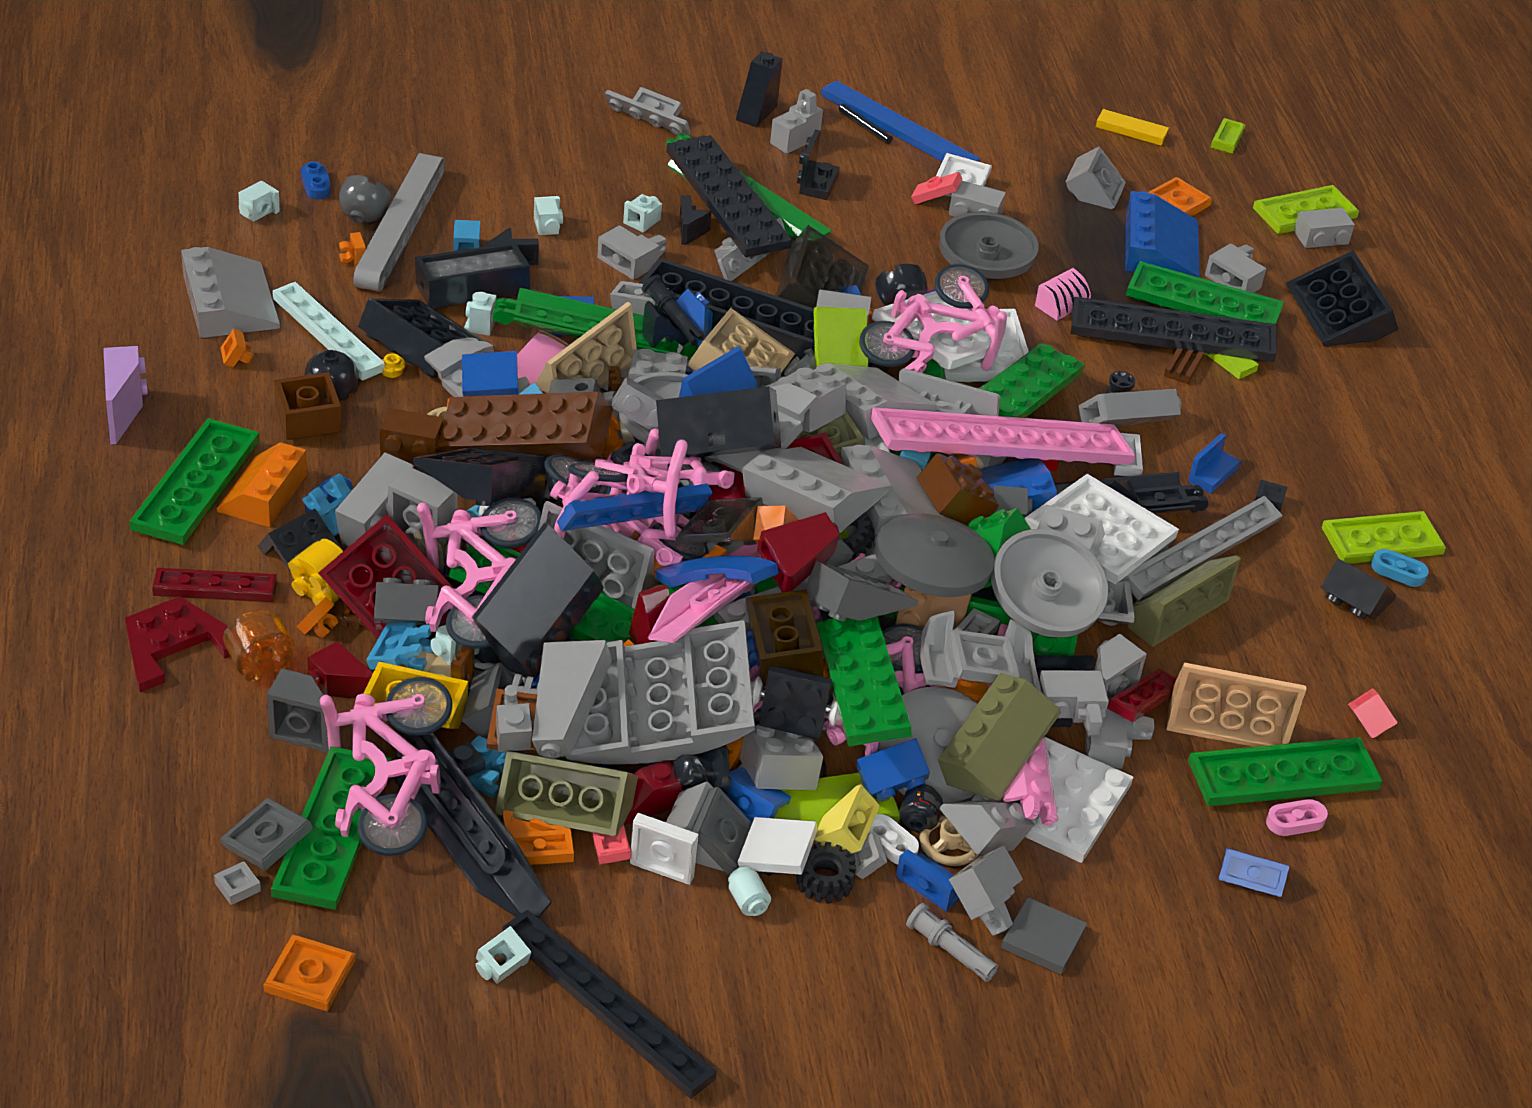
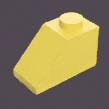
[814,784,880,854]

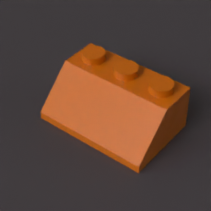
[217,442,307,527]

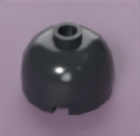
[875,264,928,306]
[304,350,359,401]

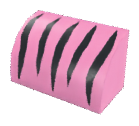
[1035,268,1091,320]

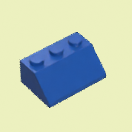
[679,346,758,397]

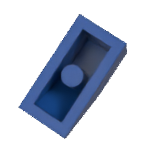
[676,289,713,346]

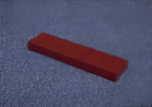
[152,568,277,602]
[1107,669,1177,723]

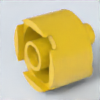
[288,539,343,606]

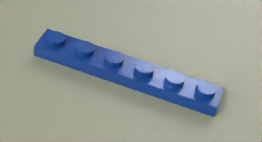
[556,484,713,531]

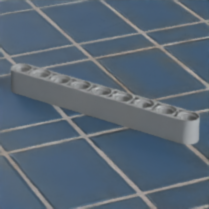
[353,153,445,292]

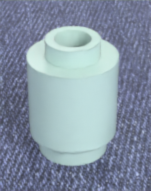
[728,867,771,916]

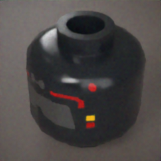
[899,785,943,832]

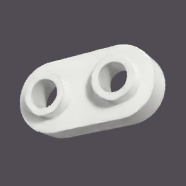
[867,814,919,864]

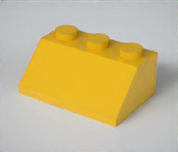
[364,662,468,729]

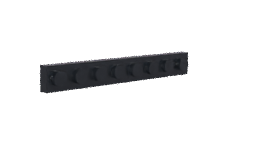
[502,909,717,1099]

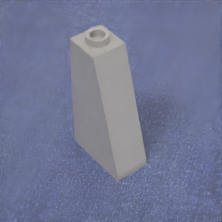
[1078,389,1181,427]
[532,640,612,759]

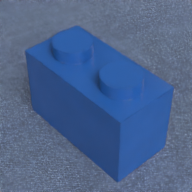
[856,738,930,802]

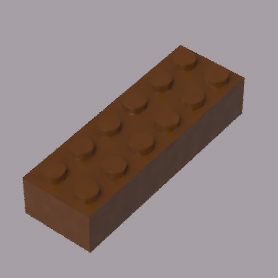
[437,392,613,459]

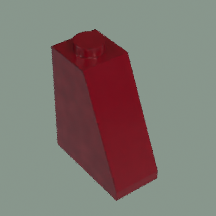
[757,512,840,592]

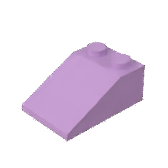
[104,346,148,444]

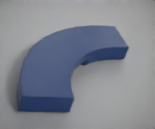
[655,556,779,588]

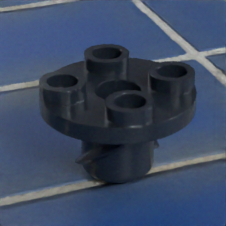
[673,745,732,793]

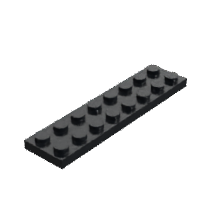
[666,135,792,258]
[1070,297,1276,362]

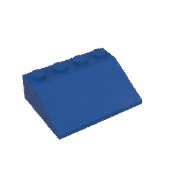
[1125,191,1199,277]
[980,458,1057,513]

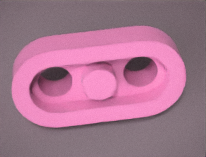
[1266,799,1328,836]

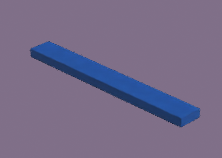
[821,80,980,162]

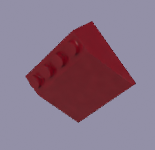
[318,514,453,640]

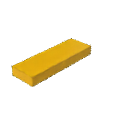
[1096,109,1169,146]

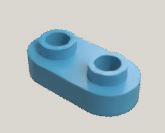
[1371,549,1429,587]

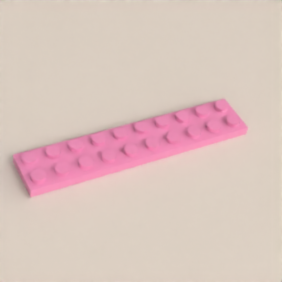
[870,407,1136,465]

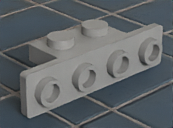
[605,87,691,135]
[715,218,786,281]
[899,368,1000,416]

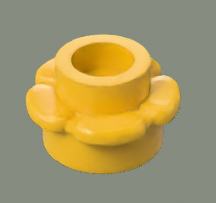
[381,353,405,378]

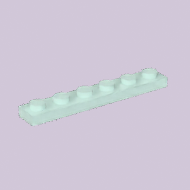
[273,282,385,381]

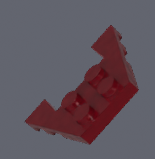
[125,596,249,692]

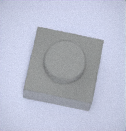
[850,833,887,879]
[214,861,261,905]

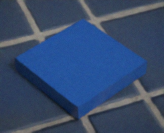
[462,351,519,396]

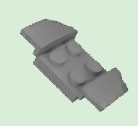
[424,338,530,397]
[705,383,817,473]
[920,611,1042,693]

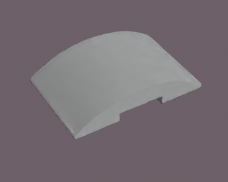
[566,620,755,764]

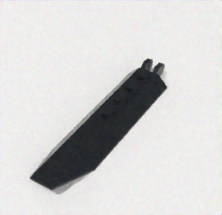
[1054,472,1209,514]
[392,717,552,918]

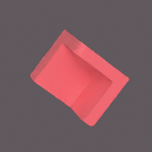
[1348,688,1397,738]

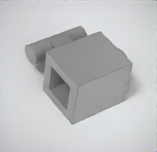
[496,685,532,752]

